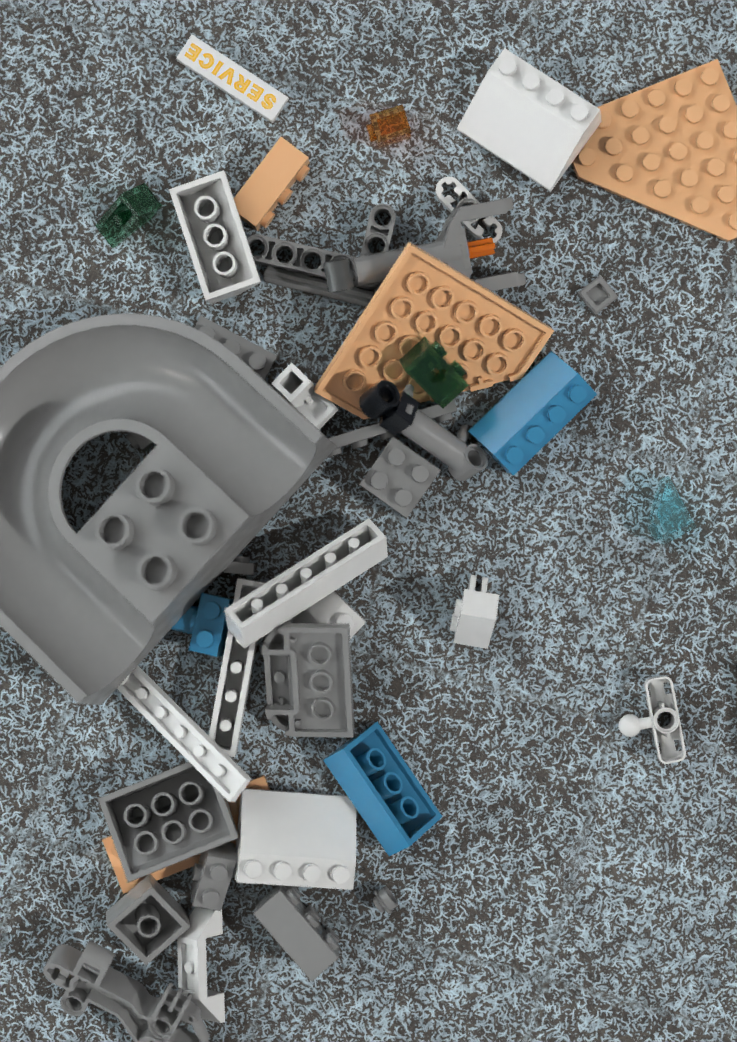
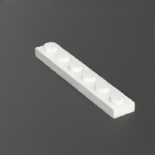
[117,666,252,802]

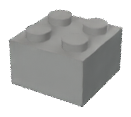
[359,437,441,519]
[106,874,190,965]

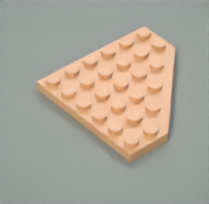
[572,59,737,242]
[313,242,554,420]

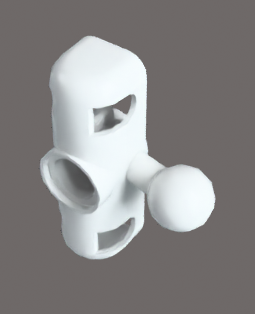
[618,676,686,764]

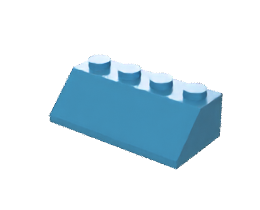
[468,351,597,476]
[323,721,443,856]

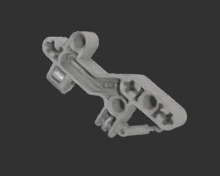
[43,940,210,1042]

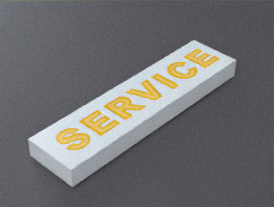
[176,35,289,123]

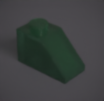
[95,183,162,248]

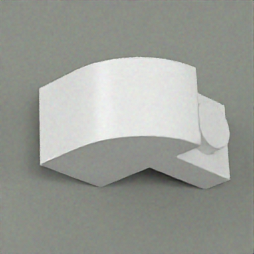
[271,362,339,430]

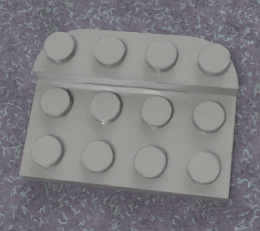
[261,619,355,738]

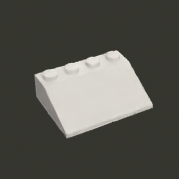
[457,48,602,192]
[232,788,356,890]

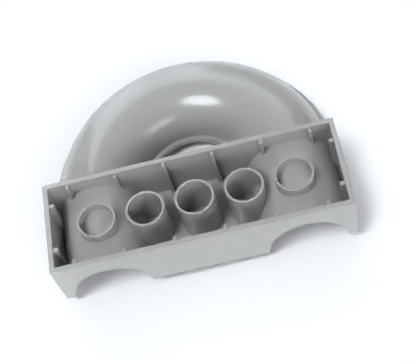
[0,314,337,705]

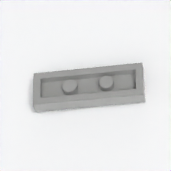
[194,315,278,380]

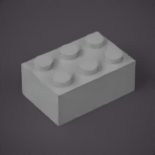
[253,885,340,981]

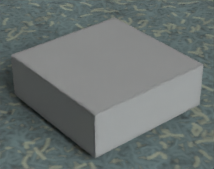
[577,275,618,316]

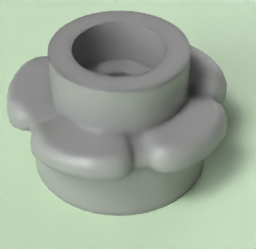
[372,886,398,914]

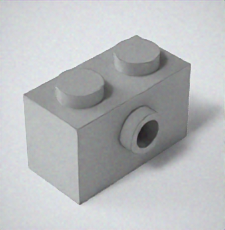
[191,842,237,911]

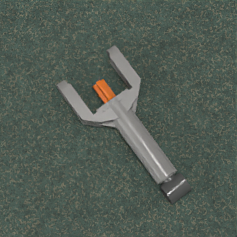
[323,197,527,292]

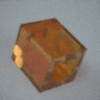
[366,104,411,148]

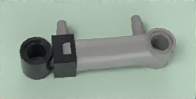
[359,380,488,481]

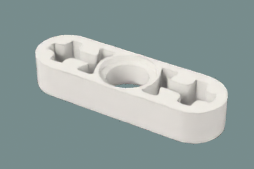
[435,177,502,244]

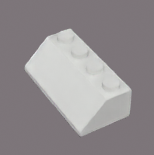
[169,170,261,304]

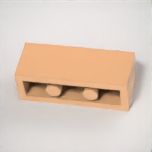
[234,137,310,231]

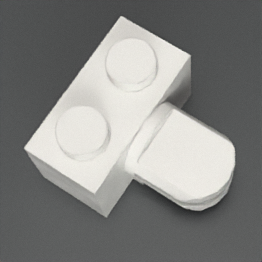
[450,575,499,649]

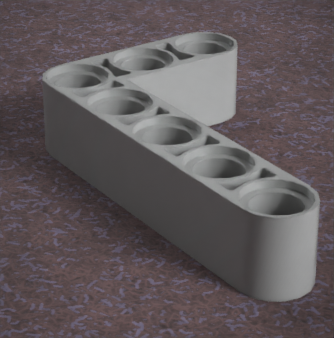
[247,204,396,290]

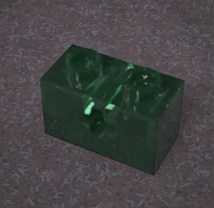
[399,337,469,409]

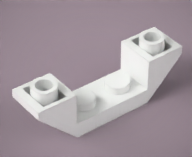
[177,906,225,1023]

